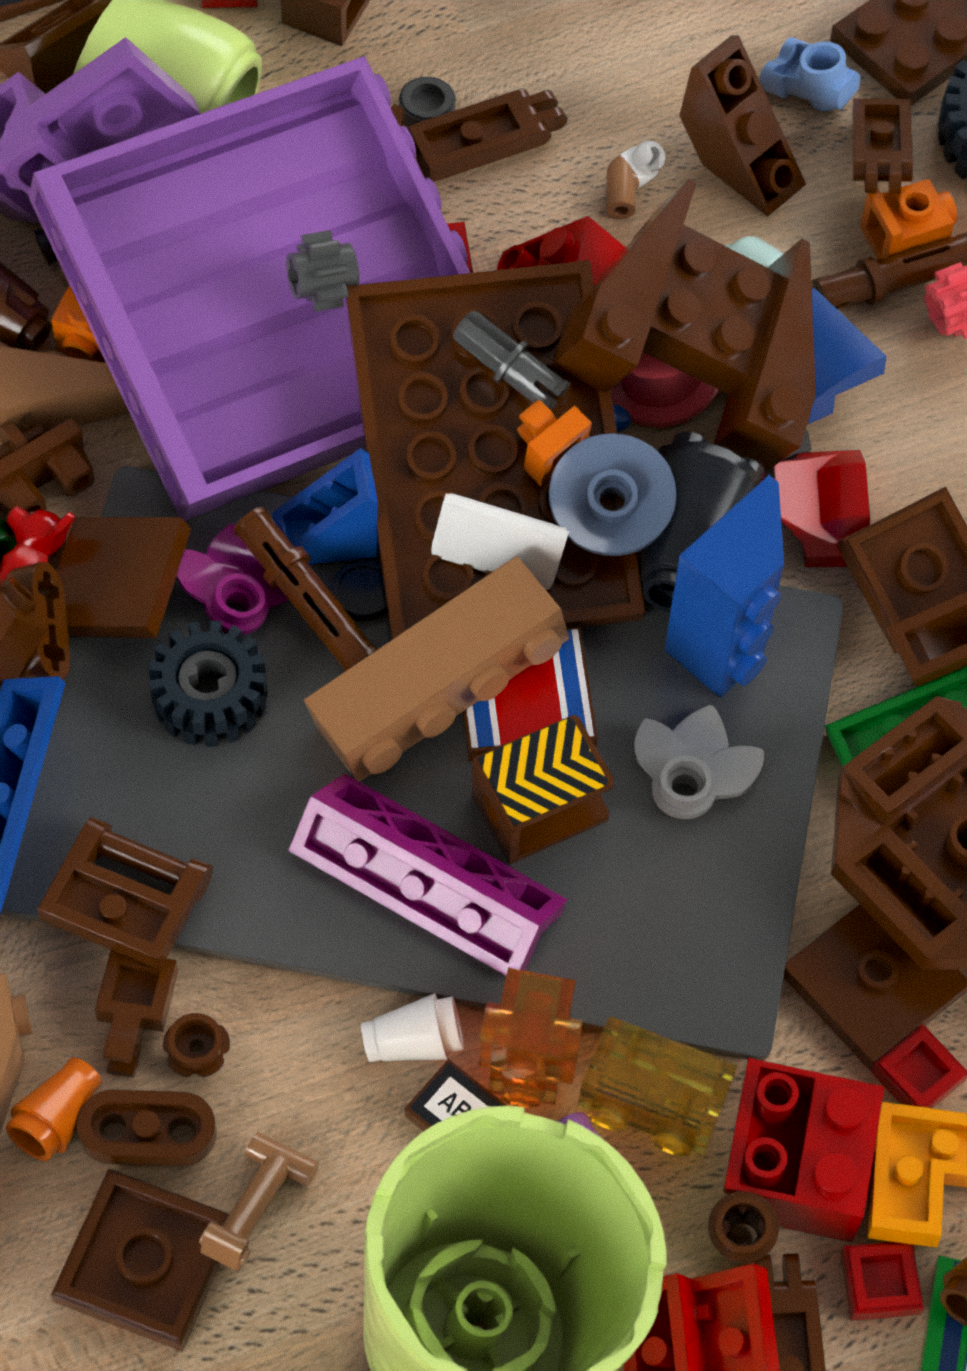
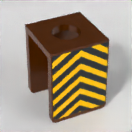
[471,715,614,865]

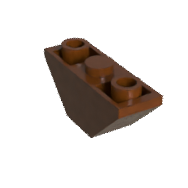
[679,35,806,216]

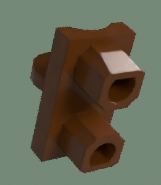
[0,417,94,516]

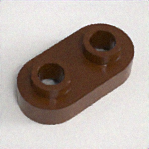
[77,1089,217,1167]

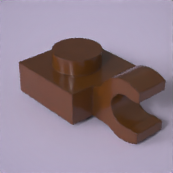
[95,950,178,1078]

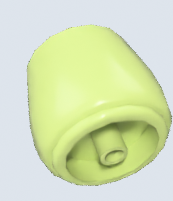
[74,0,262,114]

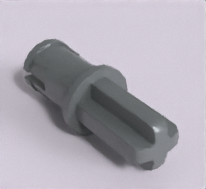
[453,310,570,410]

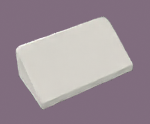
[431,493,569,590]

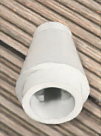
[361,993,464,1062]

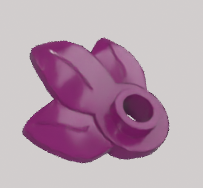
[176,523,298,635]

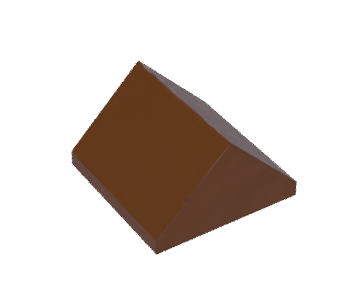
[0,0,112,94]

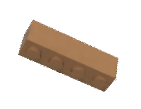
[304,556,569,782]

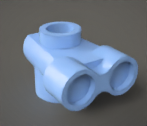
[759,37,860,111]

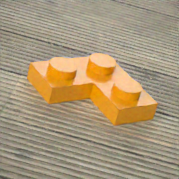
[867,1102,967,1248]

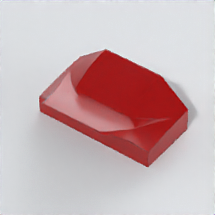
[774,450,870,567]

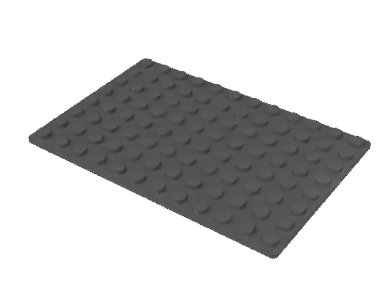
[1,466,844,1061]

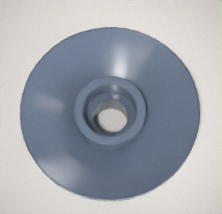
[549,433,676,556]

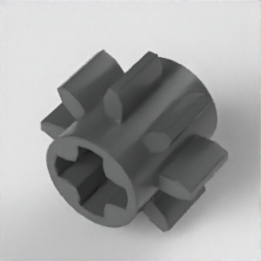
[286,230,360,312]

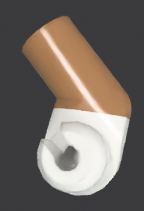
[607,140,666,219]

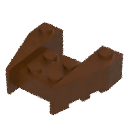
[552,179,816,472]

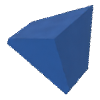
[272,448,378,564]

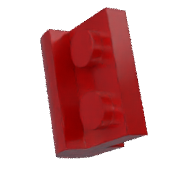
[623,1263,780,1371]

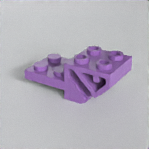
[0,37,200,223]

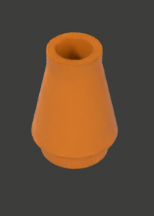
[6,1057,102,1161]

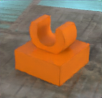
[517,400,592,486]

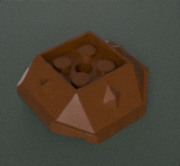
[831,696,967,970]

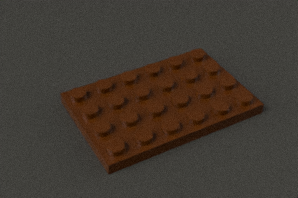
[345,260,645,640]

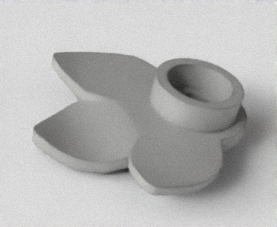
[634,705,764,819]

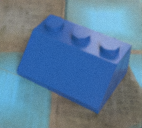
[664,475,784,698]

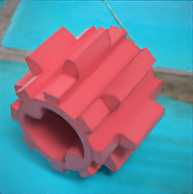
[923,262,967,340]

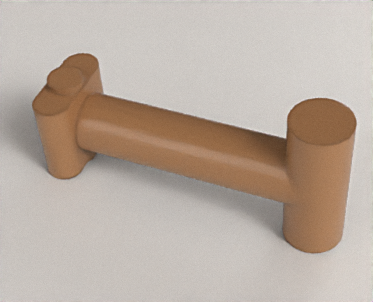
[199,1132,319,1272]

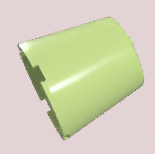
[364,1106,667,1371]

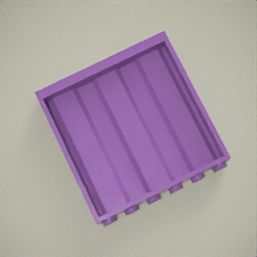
[29,56,471,521]

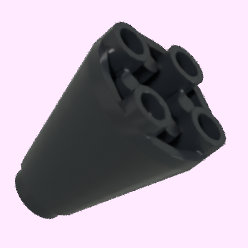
[640,431,765,612]

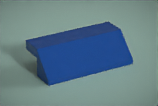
[0,676,65,915]

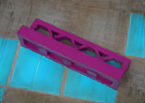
[288,773,568,981]

